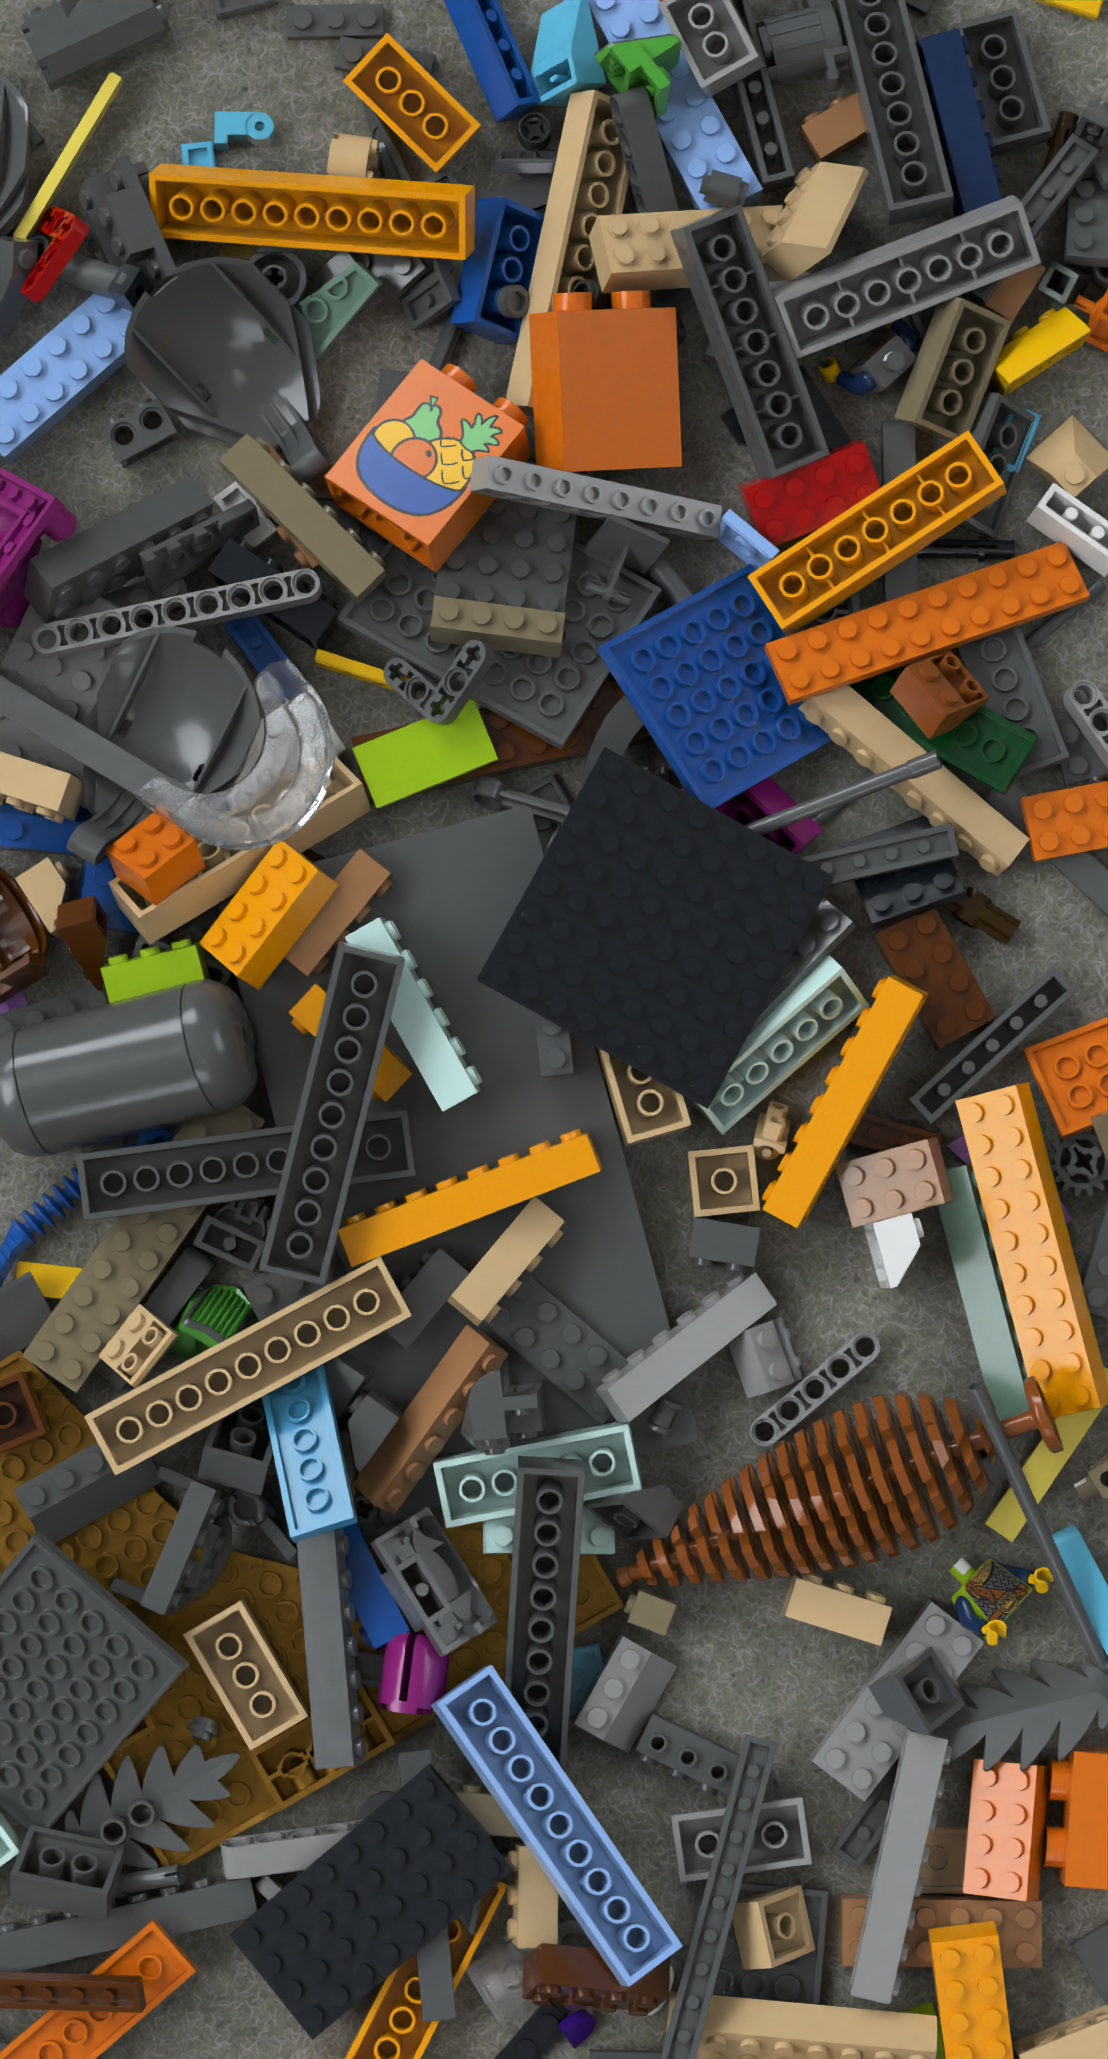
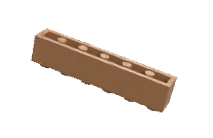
[353,1324,509,1515]

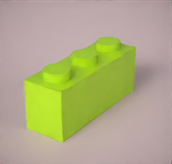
[100,938,211,1003]

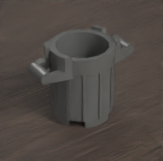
[755,0,849,92]

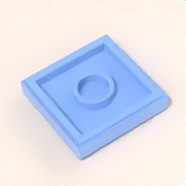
[717,509,780,571]

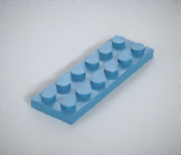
[262,1364,358,1543]

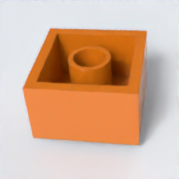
[105,811,206,906]

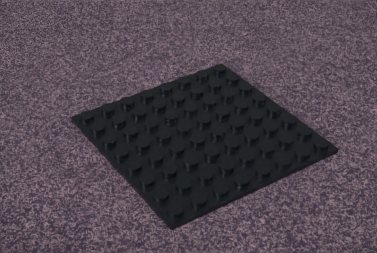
[476,747,834,1109]

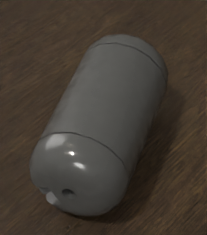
[0,979,258,1157]

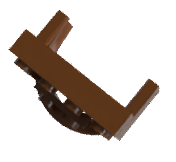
[0,867,49,1004]

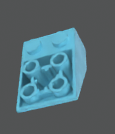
[530,0,606,107]

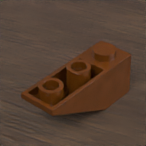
[54,895,108,991]

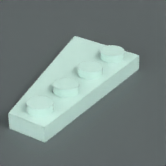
[483,1501,615,1555]

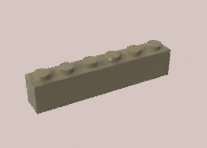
[219,433,387,604]

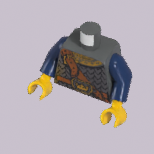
[818,318,919,396]

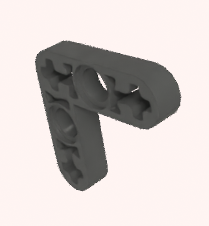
[384,640,495,725]

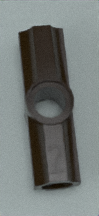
[942,886,1021,946]

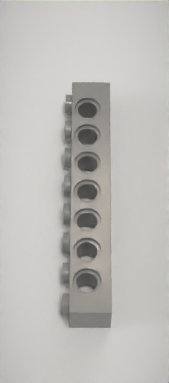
[469,455,722,541]

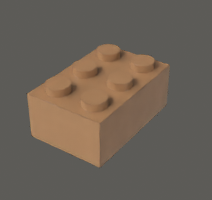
[835,1137,955,1228]

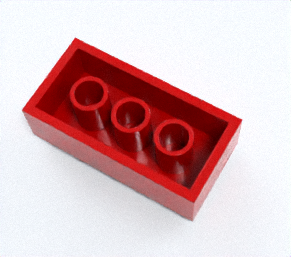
[737,439,880,546]

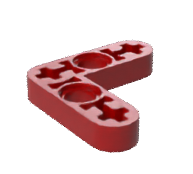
[21,206,89,303]

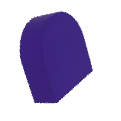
[558,2009,596,2049]

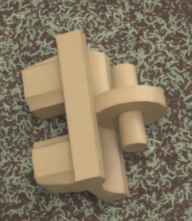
[752,1101,791,1160]

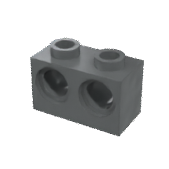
[102,398,180,468]

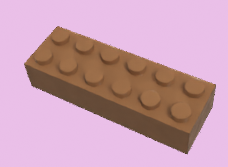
[840,1893,1042,1968]

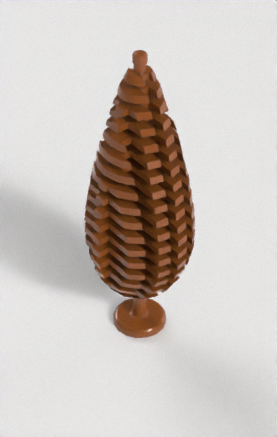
[615,1376,1064,1587]

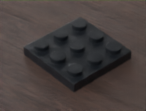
[839,815,966,931]

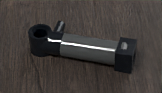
[28,235,154,311]

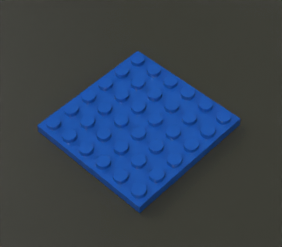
[597,564,832,809]

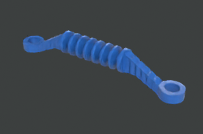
[0,1127,173,1287]

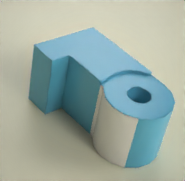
[214,111,275,151]

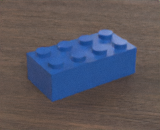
[450,196,544,344]

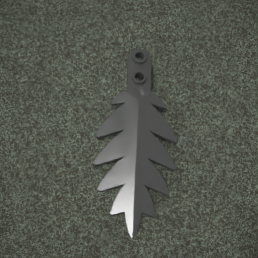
[931,1659,1108,1772]
[65,1744,240,1869]

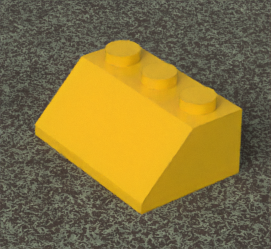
[990,307,1091,397]

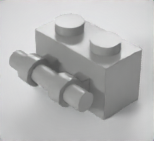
[728,1316,803,1398]

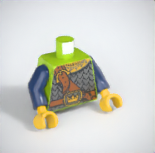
[949,1557,1054,1646]

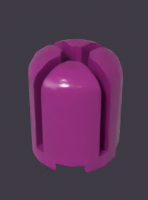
[377,1632,450,1717]

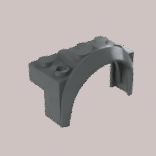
[110,1466,232,1615]

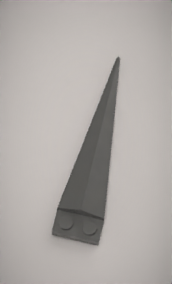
[361,99,461,330]

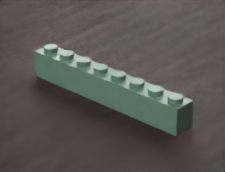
[938,1164,1030,1421]

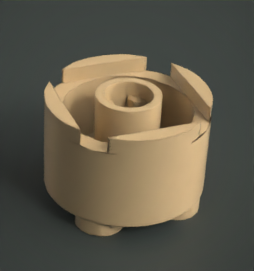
[327,132,380,178]

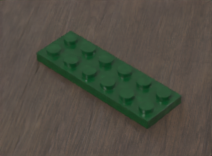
[849,664,1039,796]

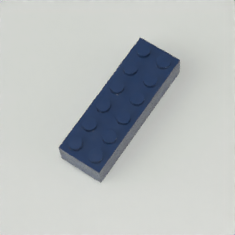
[916,28,1006,217]

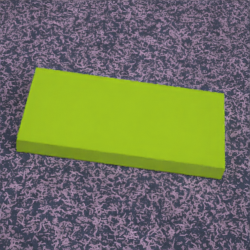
[352,700,498,810]

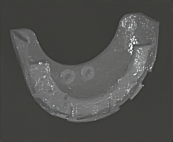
[133,659,335,850]

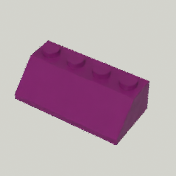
[682,777,823,856]

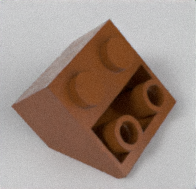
[890,650,990,739]

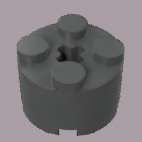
[247,246,309,307]

